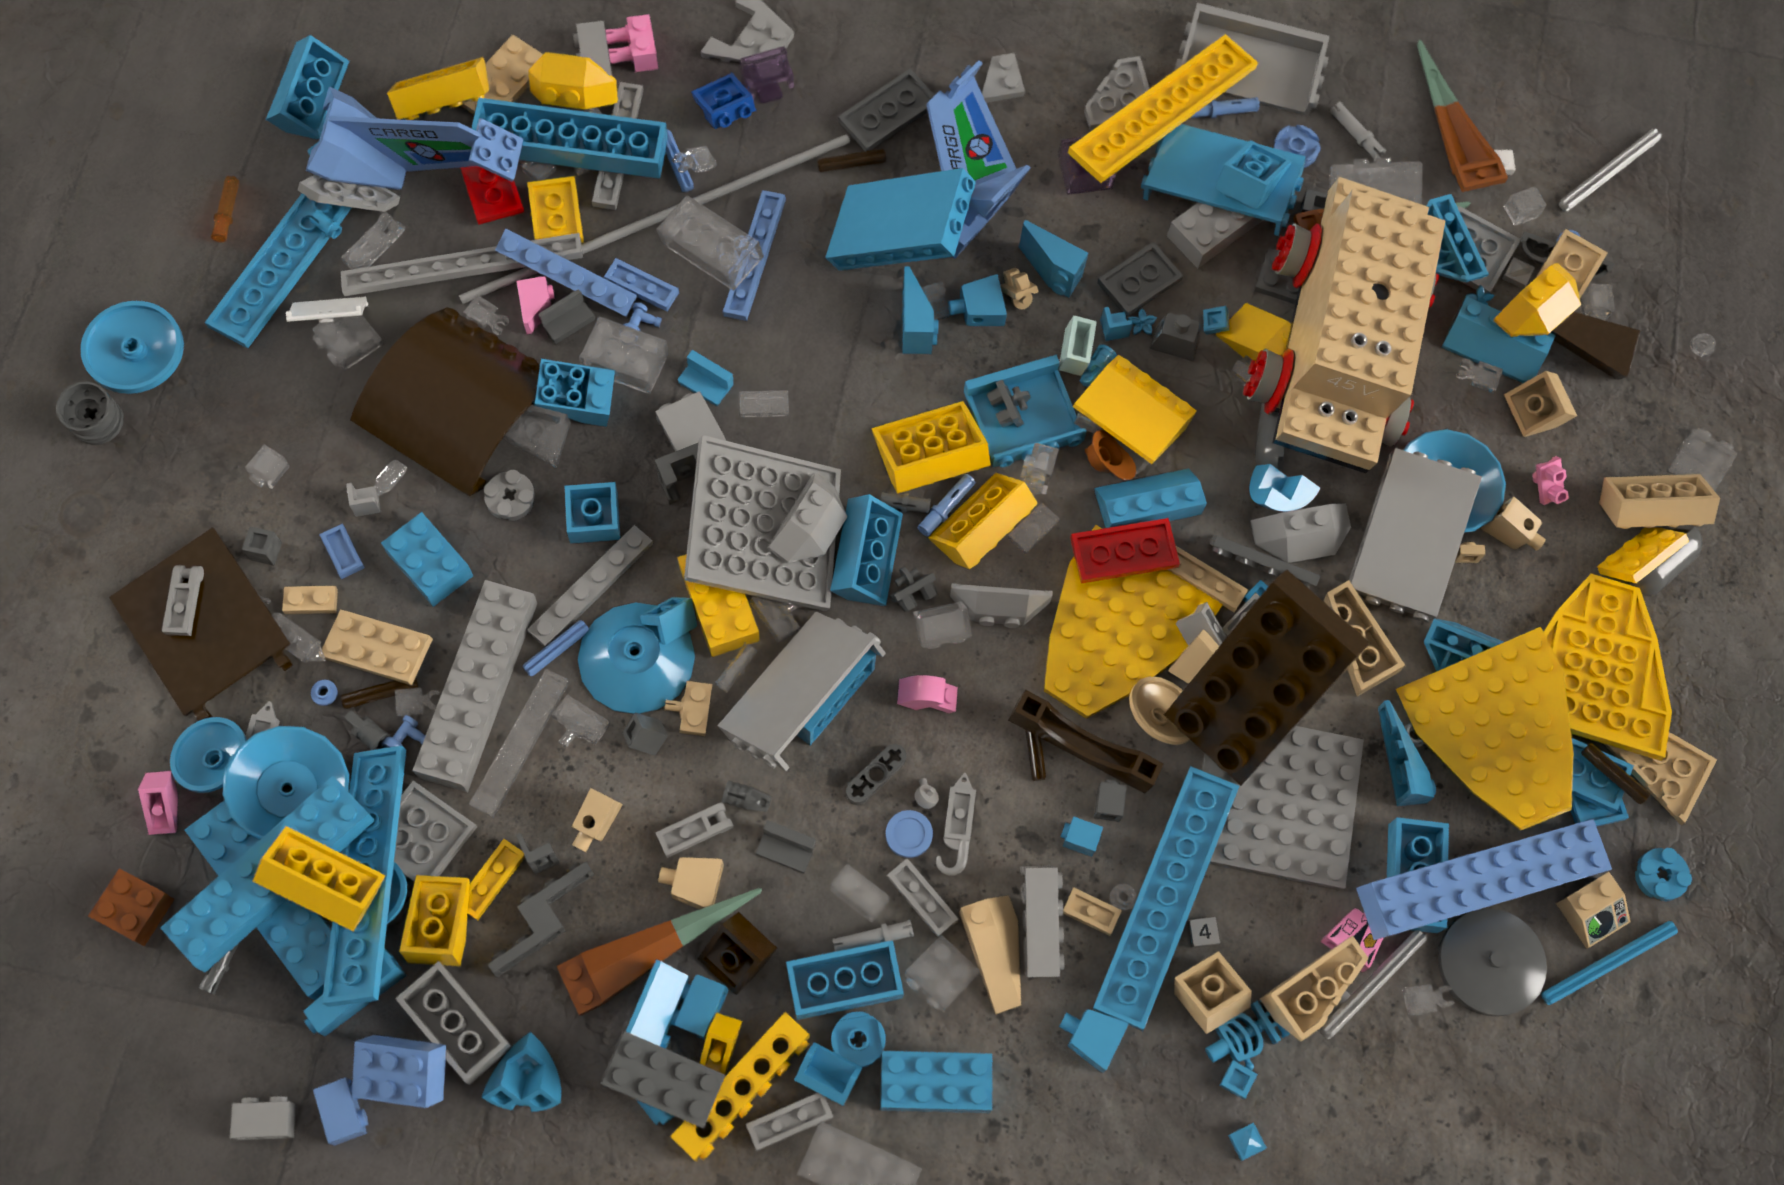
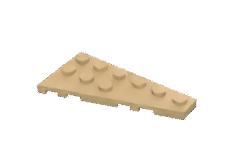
[1603,732,1717,825]

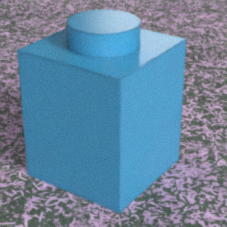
[1060,816,1103,857]

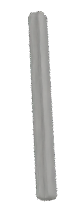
[1559,129,1661,212]
[1319,930,1427,1039]

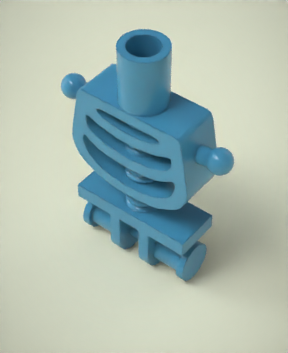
[1205,1000,1290,1070]

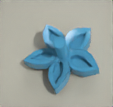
[1465,285,1495,306]
[1128,308,1157,335]

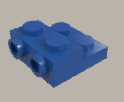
[692,73,756,129]

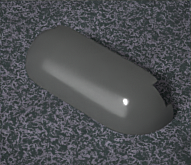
[1521,231,1615,280]
[1255,403,1285,472]
[1630,526,1703,596]

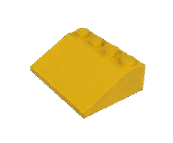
[1073,355,1197,464]
[872,401,990,494]

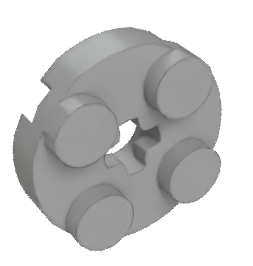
[484,470,535,521]

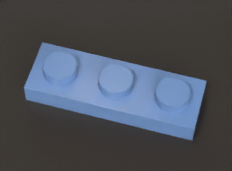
[604,258,679,311]

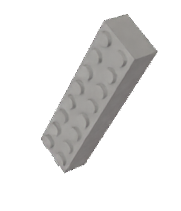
[413,580,538,793]

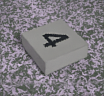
[1188,917,1220,948]

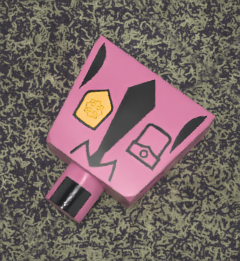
[1321,908,1383,972]

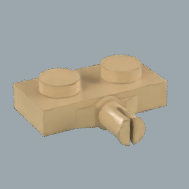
[664,681,712,736]

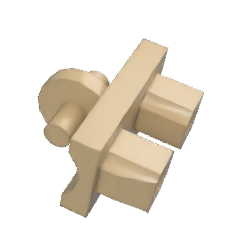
[1000,268,1038,309]

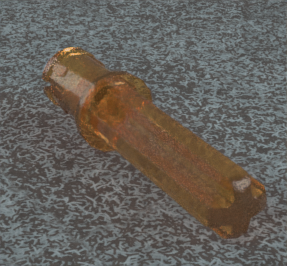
[211,176,239,242]

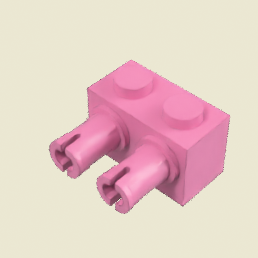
[605,14,658,72]

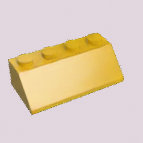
[387,57,489,120]
[928,473,1038,569]
[252,826,386,931]

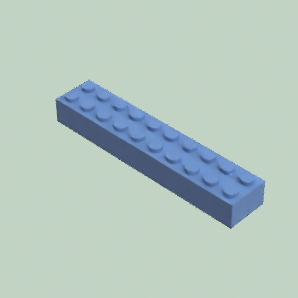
[1356,819,1612,940]

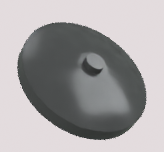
[1438,909,1547,1017]

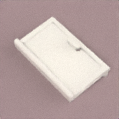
[286,297,368,323]

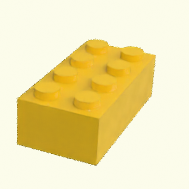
[677,554,760,657]

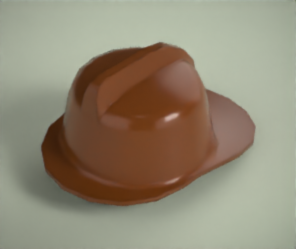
[1085,430,1136,480]

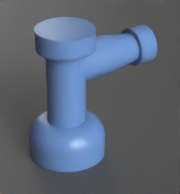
[620,303,662,340]
[382,715,426,748]

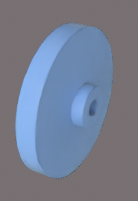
[885,810,933,858]

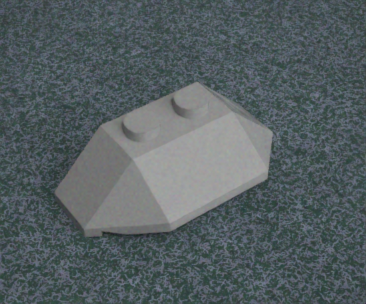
[767,472,847,563]
[1250,503,1351,563]
[950,583,1053,628]

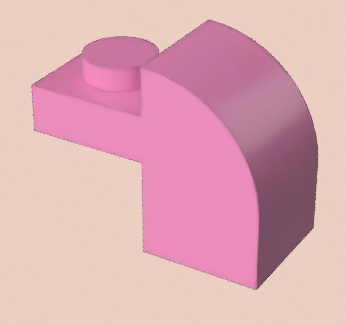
[897,675,958,713]

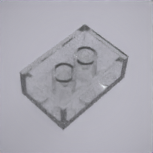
[580,316,669,394]

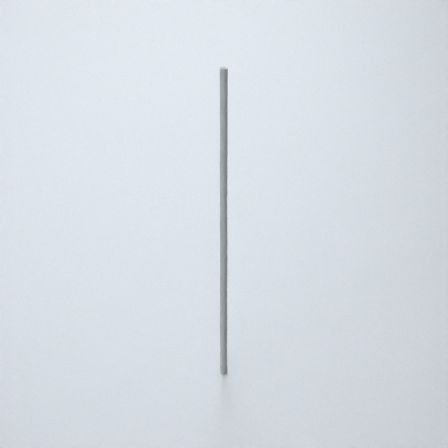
[459,134,850,304]

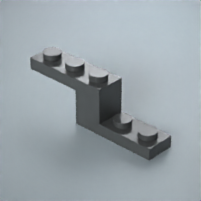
[488,861,594,977]

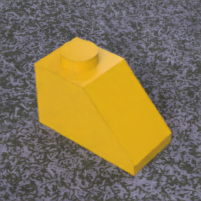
[699,1013,742,1078]

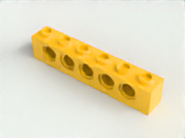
[670,1012,809,1161]

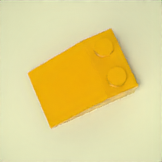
[1216,303,1291,363]
[399,875,470,966]

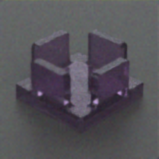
[740,46,794,104]

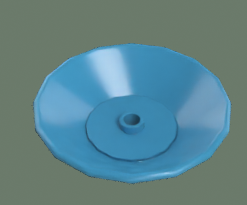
[1403,429,1506,533]
[578,602,695,714]
[223,726,349,839]

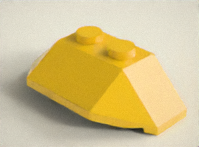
[528,52,618,109]
[1493,263,1581,337]

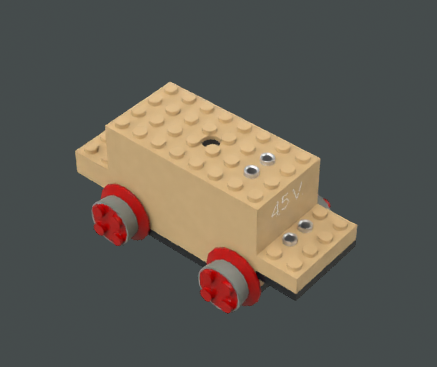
[1243,177,1446,474]

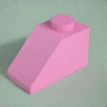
[517,276,555,334]
[138,771,178,835]

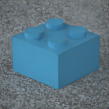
[565,482,620,544]

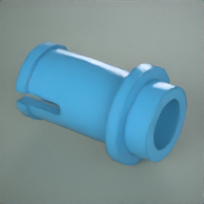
[310,210,342,239]

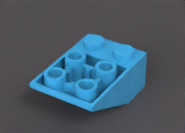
[535,359,615,427]

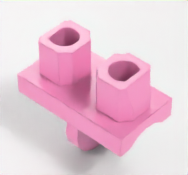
[1532,456,1569,505]

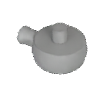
[914,778,939,809]

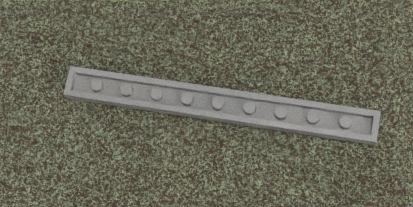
[341,233,583,296]

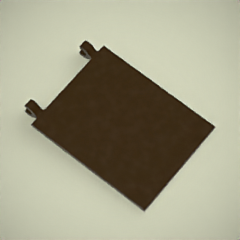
[109,527,293,721]

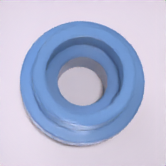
[311,680,338,706]

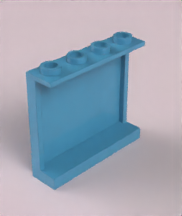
[964,355,1087,468]

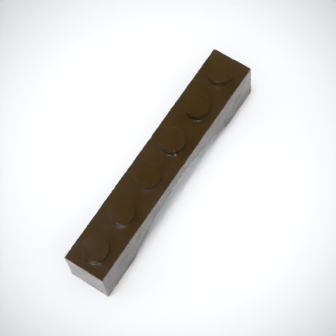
[1008,689,1164,794]

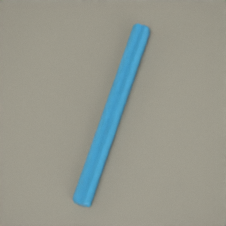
[1541,921,1678,1005]

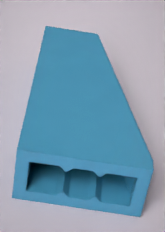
[303,948,407,1036]

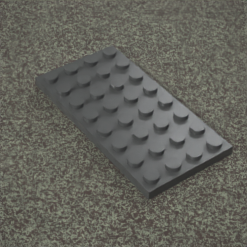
[1209,535,1320,588]

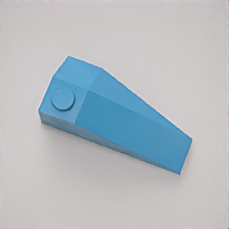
[1378,700,1436,806]

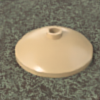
[1129,677,1190,745]

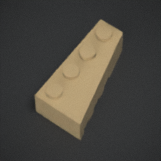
[1323,580,1405,697]

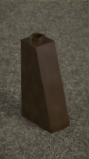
[1551,312,1640,380]

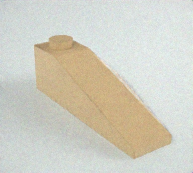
[959,896,1021,1015]
[1260,936,1369,1042]

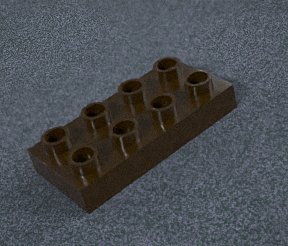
[1164,570,1370,786]

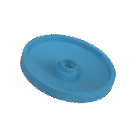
[81,301,184,394]

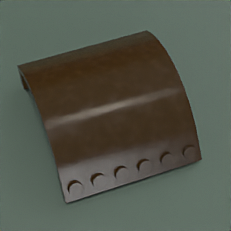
[350,307,540,497]

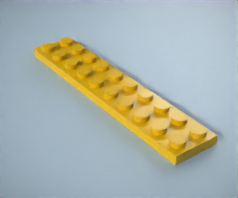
[1068,34,1258,183]

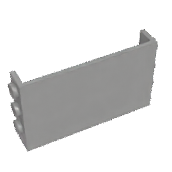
[1174,3,1330,116]
[1349,448,1482,622]
[718,612,886,771]

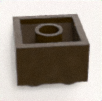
[697,912,777,995]

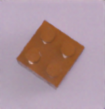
[88,868,175,947]

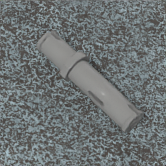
[1330,102,1386,160]
[832,920,914,952]

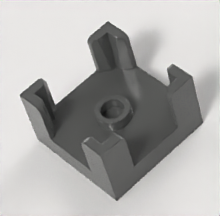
[655,442,699,504]

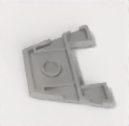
[701,0,794,70]

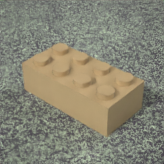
[1599,474,1720,529]

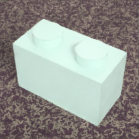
[1058,315,1097,376]

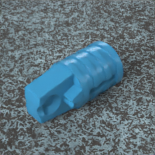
[1080,344,1117,387]

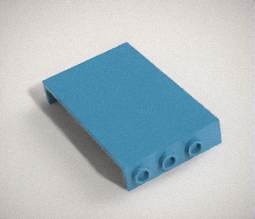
[1141,124,1306,236]
[825,168,976,271]

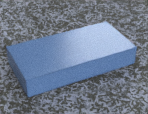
[319,523,365,579]

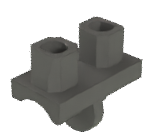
[987,380,1031,427]
[889,567,938,612]

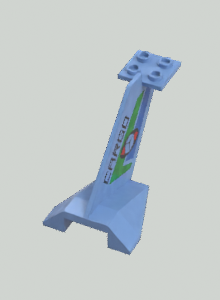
[927,61,1031,259]
[306,87,523,190]

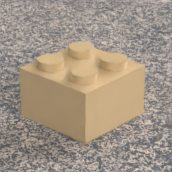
[1174,951,1252,1034]

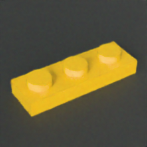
[468,839,525,921]

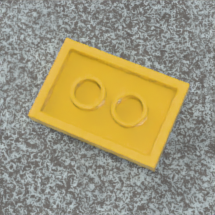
[527,176,584,243]
[1597,527,1689,583]

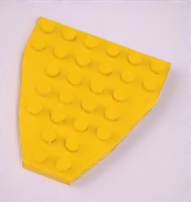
[1044,525,1223,719]
[1543,574,1672,761]
[1396,627,1573,830]

